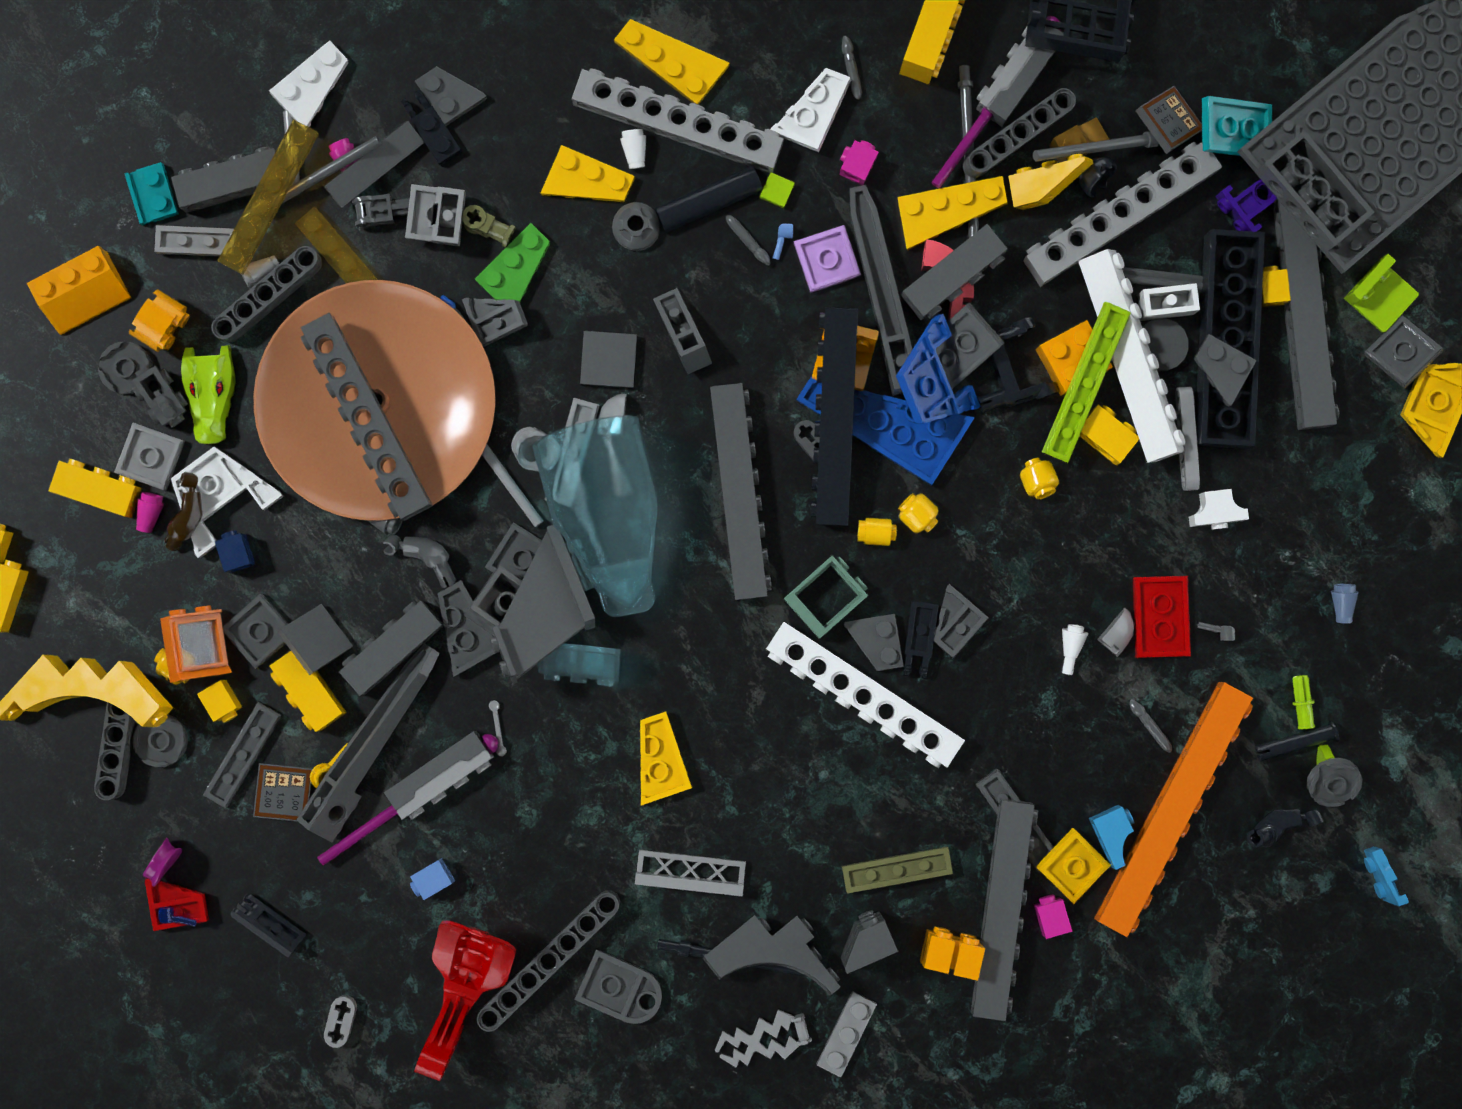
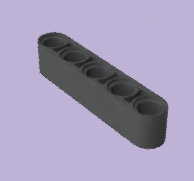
[963,88,1076,178]
[211,246,322,343]
[94,702,136,800]

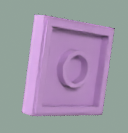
[794,225,861,293]

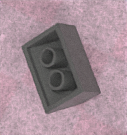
[841,910,898,974]

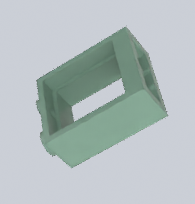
[784,556,868,639]

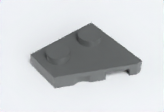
[1194,334,1257,407]
[934,584,989,659]

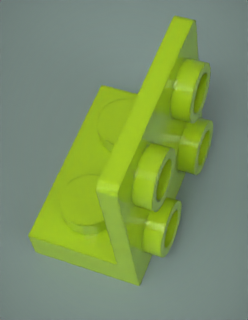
[1344,254,1419,333]

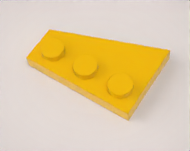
[540,145,635,202]
[640,711,692,805]

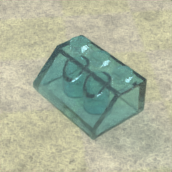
[538,643,623,686]

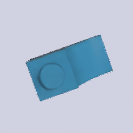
[1089,805,1134,870]

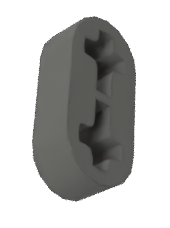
[793,420,820,460]

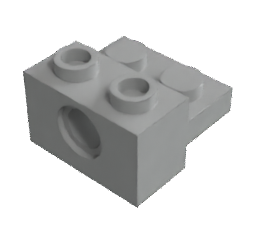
[405,184,466,246]

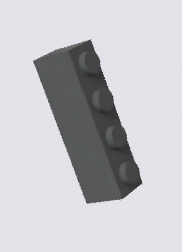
[171,147,288,213]
[901,224,1007,320]
[339,601,444,696]

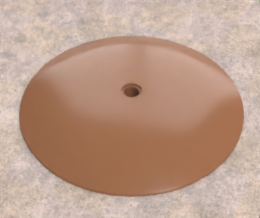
[254,280,495,521]

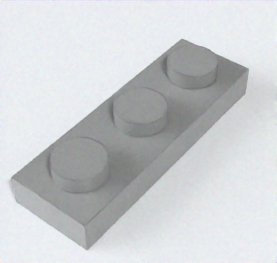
[154,225,238,257]
[816,991,877,1077]

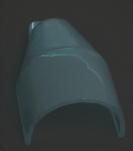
[532,415,659,617]

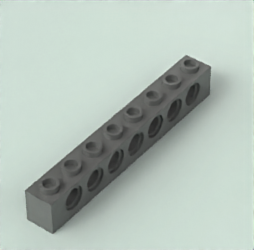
[300,313,433,521]

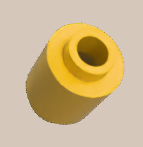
[857,518,896,546]

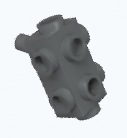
[132,365,188,428]

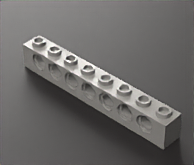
[572,68,784,173]
[1023,142,1222,287]

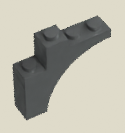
[703,915,840,996]

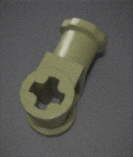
[462,205,516,248]

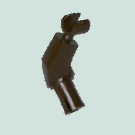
[164,472,203,551]

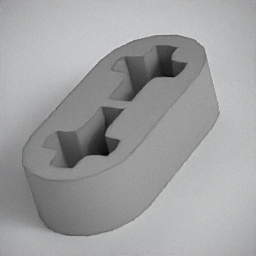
[324,995,357,1048]

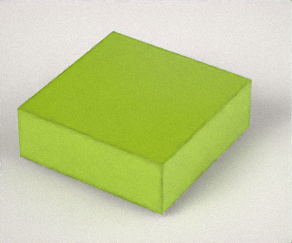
[760,173,795,209]

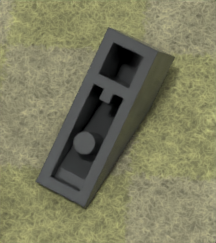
[653,288,712,374]

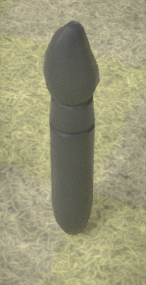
[842,36,862,100]
[726,215,770,266]
[1129,699,1172,753]

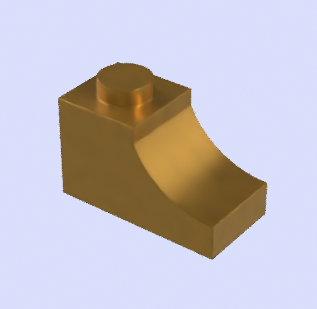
[1049,117,1109,163]

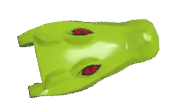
[181,345,236,444]

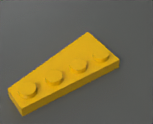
[614,19,730,105]
[897,176,1008,251]

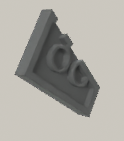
[438,580,495,677]

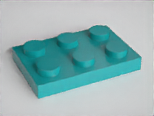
[1202,96,1272,156]

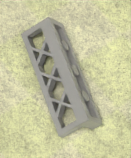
[635,850,746,896]

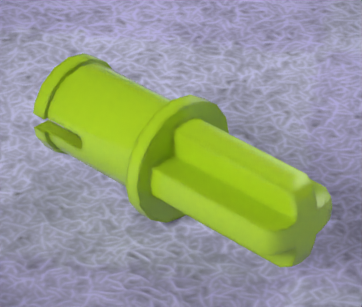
[1292,675,1315,729]

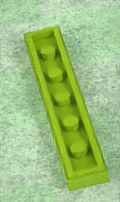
[1042,302,1131,463]

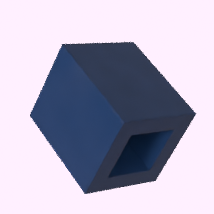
[214,530,255,573]

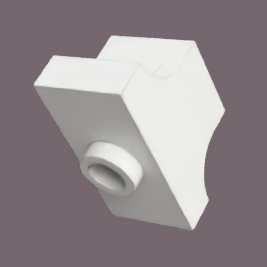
[1189,489,1249,530]

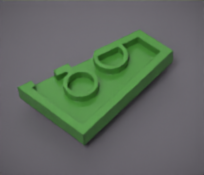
[475,223,550,302]

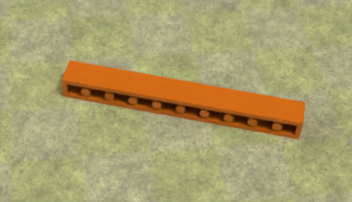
[1094,682,1253,937]

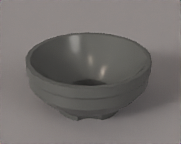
[612,202,661,251]

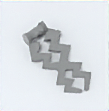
[715,1009,812,1067]

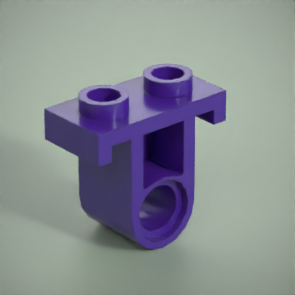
[1216,179,1277,232]

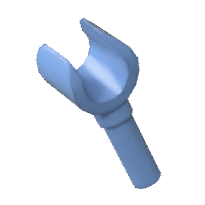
[773,224,793,260]

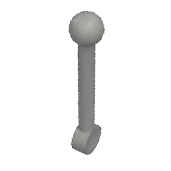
[489,701,507,756]

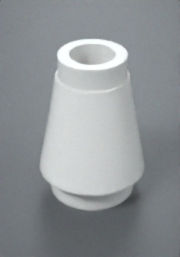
[620,129,646,169]

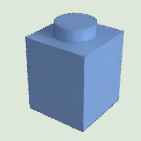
[410,858,455,900]

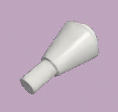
[1062,624,1089,675]

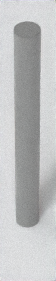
[482,445,544,527]

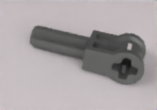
[352,194,410,228]

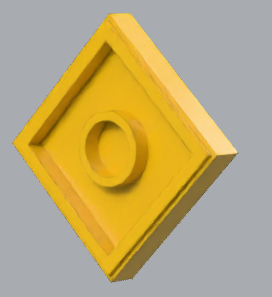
[1036,828,1111,904]

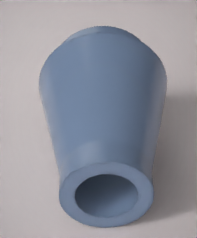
[1331,584,1359,623]

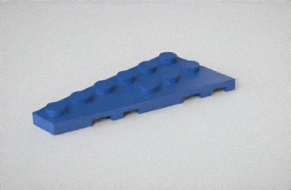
[796,377,974,486]

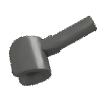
[1197,622,1235,641]

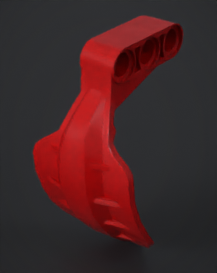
[414,921,516,1081]

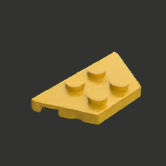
[1400,363,1462,458]

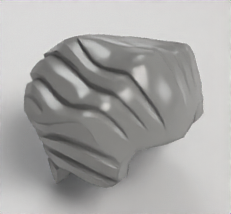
[511,427,559,472]

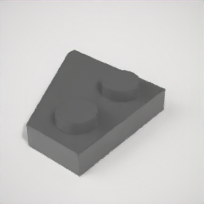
[415,66,487,126]
[462,298,528,347]
[843,614,904,671]

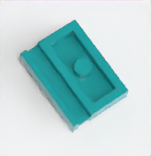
[124,162,179,226]

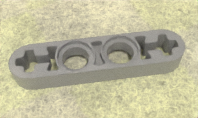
[1175,387,1200,491]

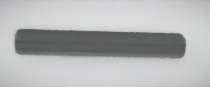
[1122,267,1203,291]

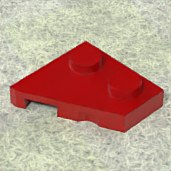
[145,879,209,931]

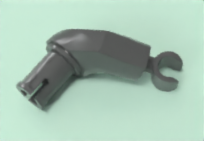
[383,535,457,588]

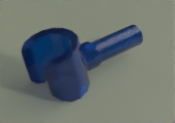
[158,907,197,927]

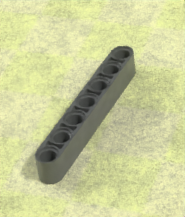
[477,890,620,1032]

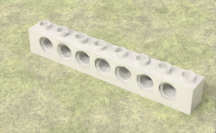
[766,622,965,768]

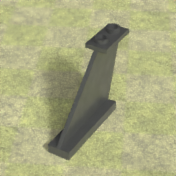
[490,523,595,685]

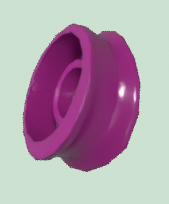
[142,837,182,887]

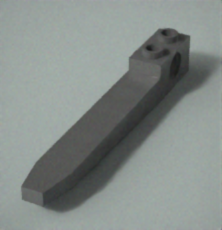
[849,185,912,396]
[297,643,440,842]

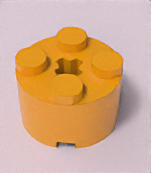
[129,289,190,352]

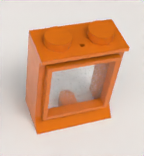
[160,606,232,683]

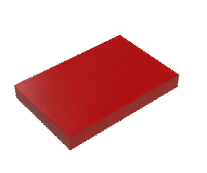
[1133,576,1191,658]

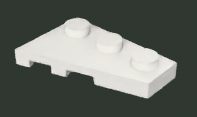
[269,40,348,132]
[770,68,851,152]

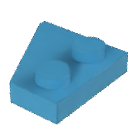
[1364,846,1409,906]

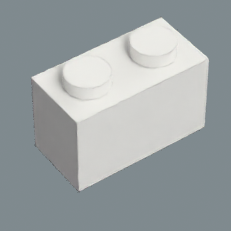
[1137,283,1200,321]

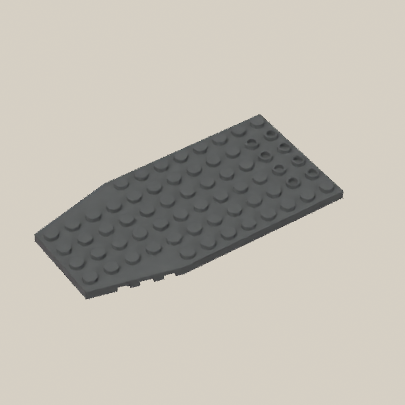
[1237,0,1462,274]

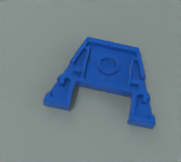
[896,314,981,424]

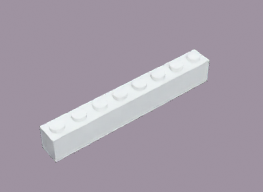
[1078,249,1185,463]

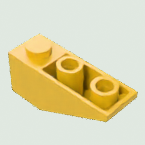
[1008,154,1093,210]

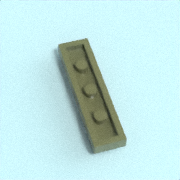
[842,846,953,894]

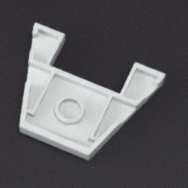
[171,447,284,558]

